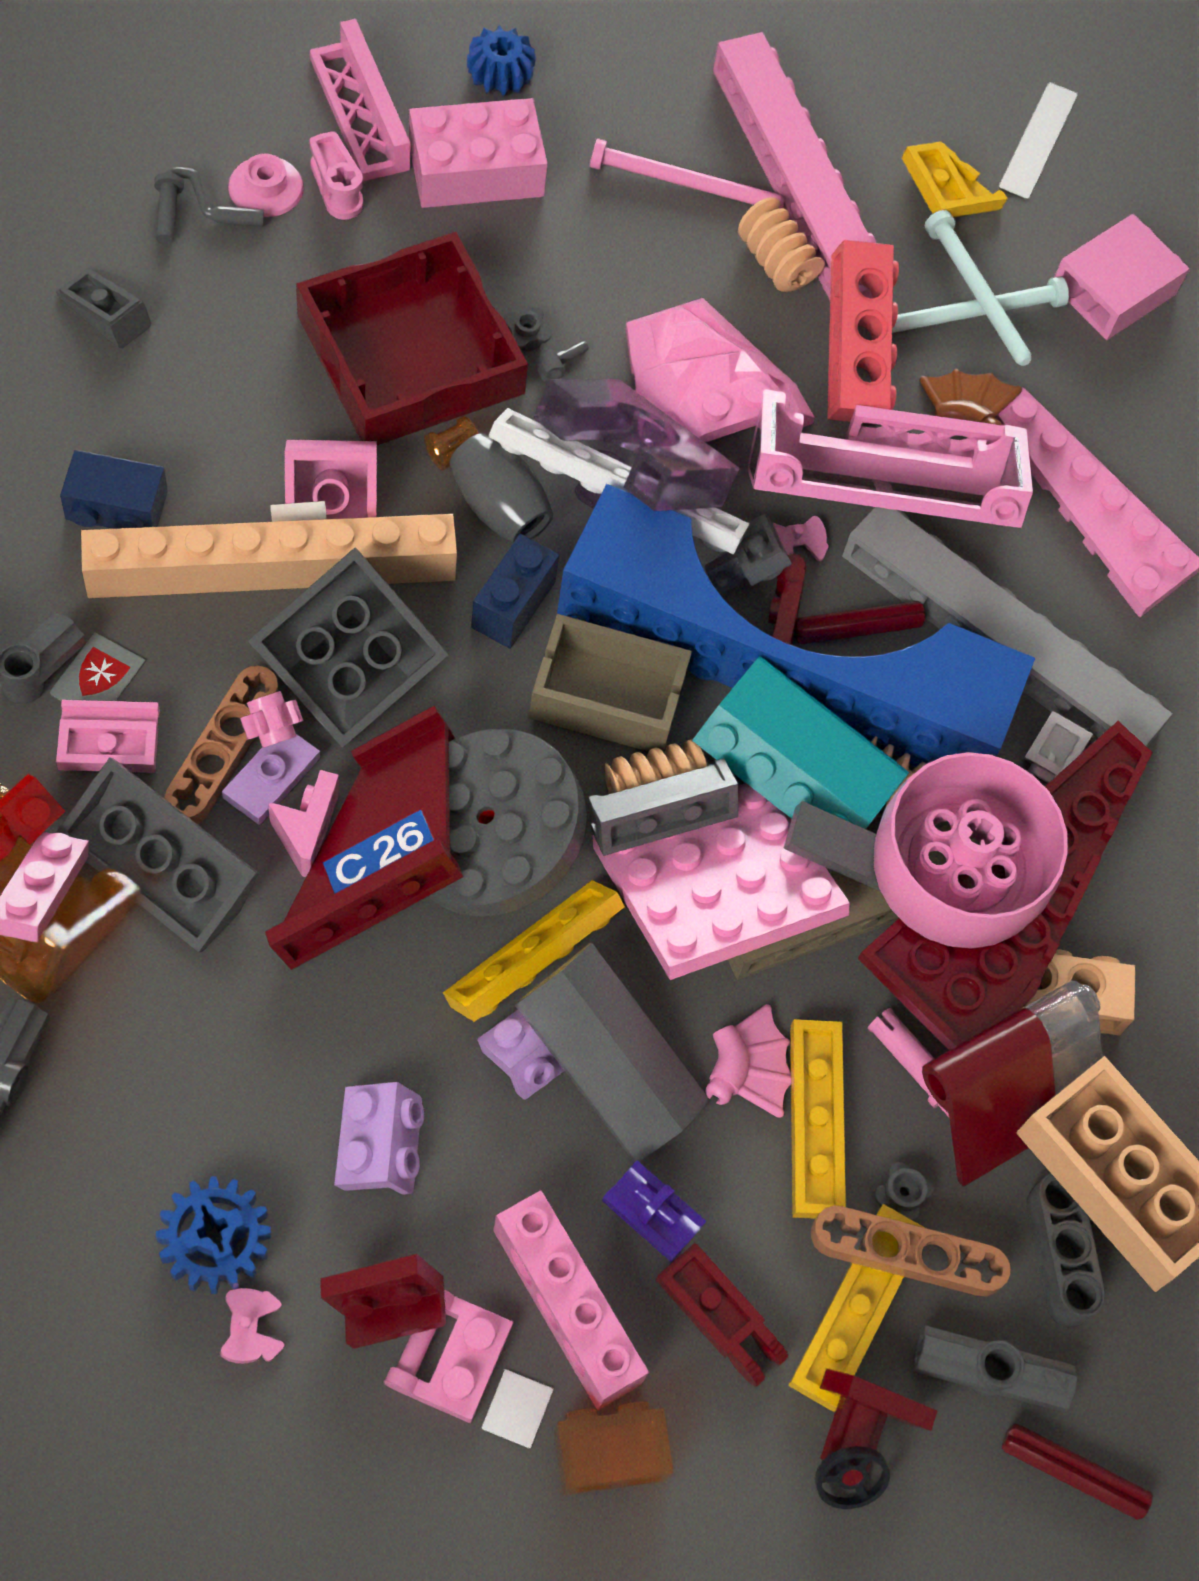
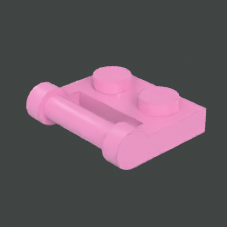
[384,1289,513,1424]

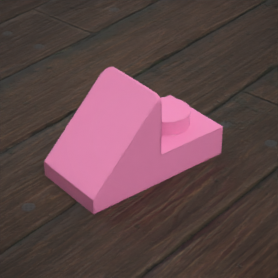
[268,770,339,877]

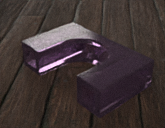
[533,379,740,511]

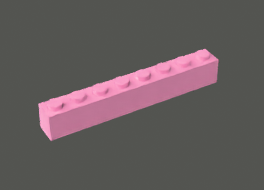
[713,32,894,300]

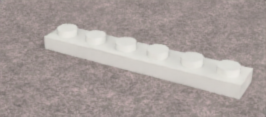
[489,408,749,555]

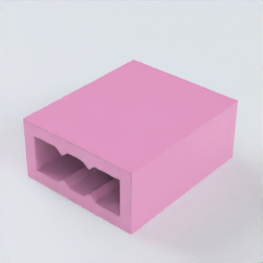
[1054,214,1189,340]

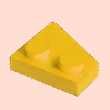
[901,142,1008,217]

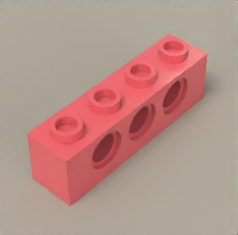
[827,240,899,424]

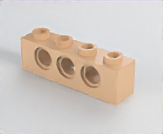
[1024,949,1135,1036]

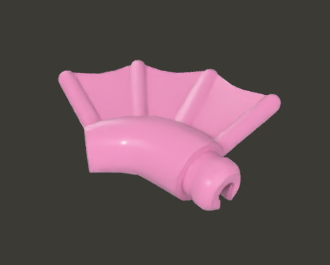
[706,1004,791,1118]

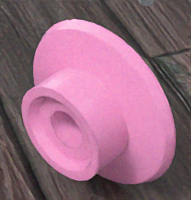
[228,154,304,217]

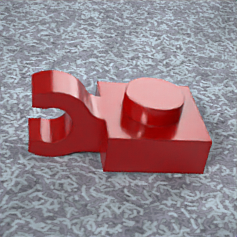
[0,774,65,861]

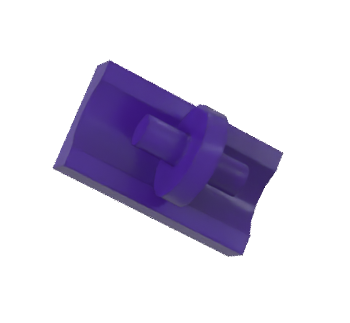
[602,1160,706,1262]

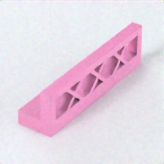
[309,19,410,182]
[846,405,1028,487]

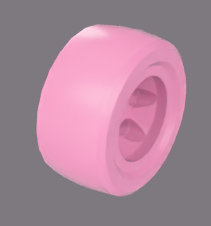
[874,752,1068,948]

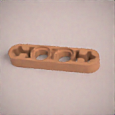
[165,666,278,825]
[811,1206,1011,1297]

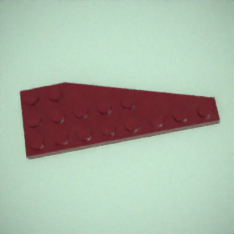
[858,721,1153,1050]

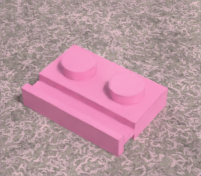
[56,700,160,773]

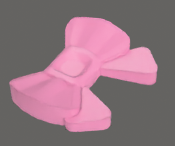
[773,516,829,562]
[220,1288,284,1364]

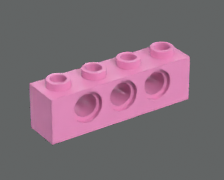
[493,1190,649,1411]

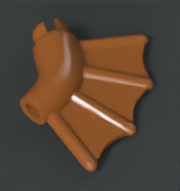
[919,369,1022,425]

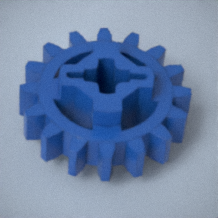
[156,1176,271,1294]

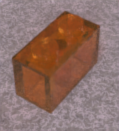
[554,1402,674,1496]

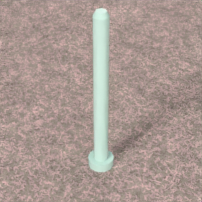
[925,210,1031,366]
[892,277,1069,333]

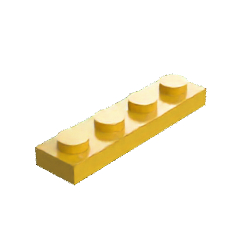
[443,880,625,1022]
[790,1019,846,1219]
[788,1204,925,1412]

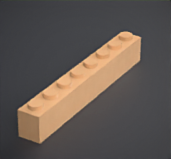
[81,514,457,598]

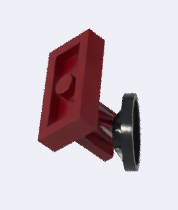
[815,1368,938,1509]

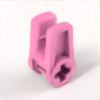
[309,132,363,220]

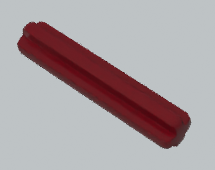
[794,601,926,644]
[1002,1424,1153,1520]

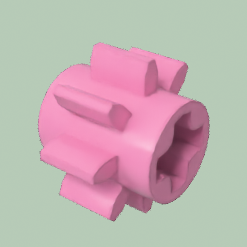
[240,691,303,748]

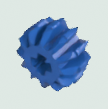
[466,24,536,97]

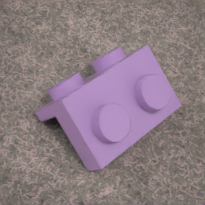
[477,1010,564,1100]
[334,1082,424,1194]

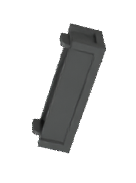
[588,758,738,856]

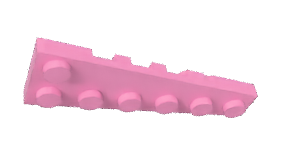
[995,387,1199,617]

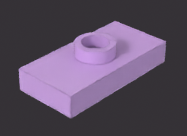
[222,734,320,825]

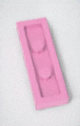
[0,832,89,942]

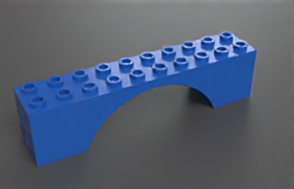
[557,484,1035,767]

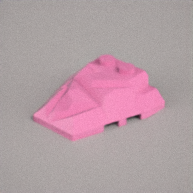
[626,298,815,476]

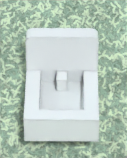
[1024,711,1093,783]

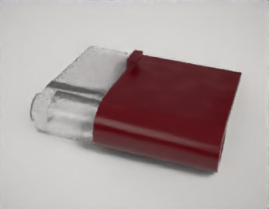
[922,980,1102,1187]

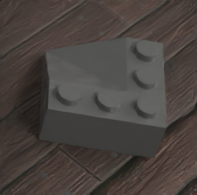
[248,547,449,748]

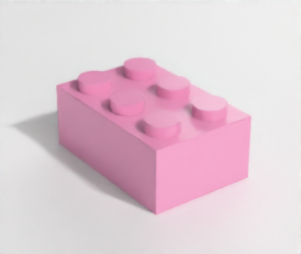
[409,98,547,208]

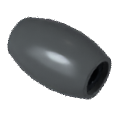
[450,433,553,544]

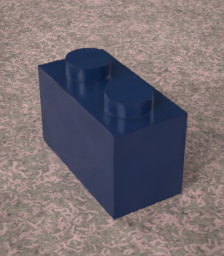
[60,450,168,529]
[471,534,559,649]

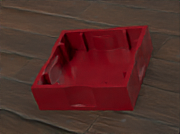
[296,232,528,445]

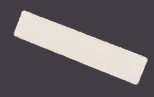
[999,83,1077,199]

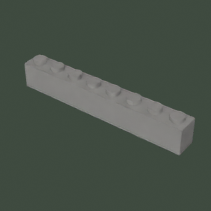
[842,507,1173,747]

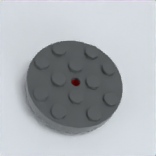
[428,729,587,917]

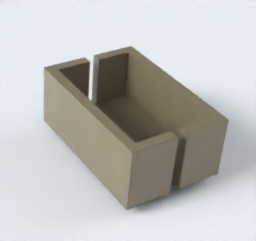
[529,614,692,753]

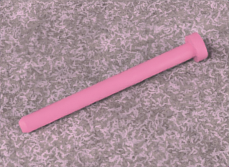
[590,138,785,208]

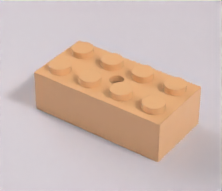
[1016,1056,1199,1292]

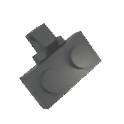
[705,513,792,593]

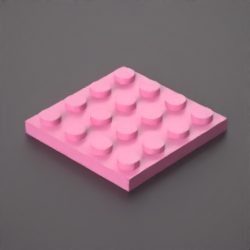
[592,783,850,980]

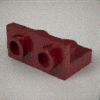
[320,1254,446,1349]

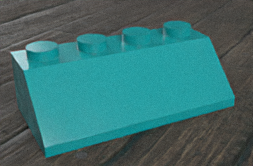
[692,656,909,829]

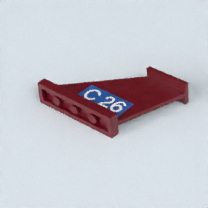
[265,705,463,970]

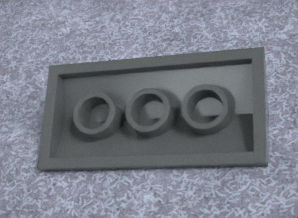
[55,757,259,952]
[514,943,711,1162]

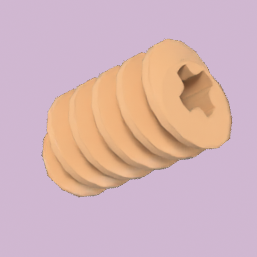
[738,197,825,292]
[604,739,707,794]

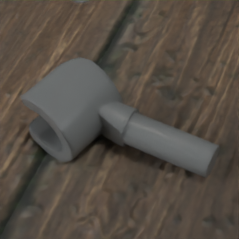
[536,341,588,384]

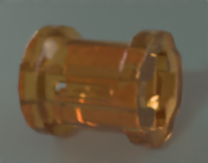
[424,416,479,471]

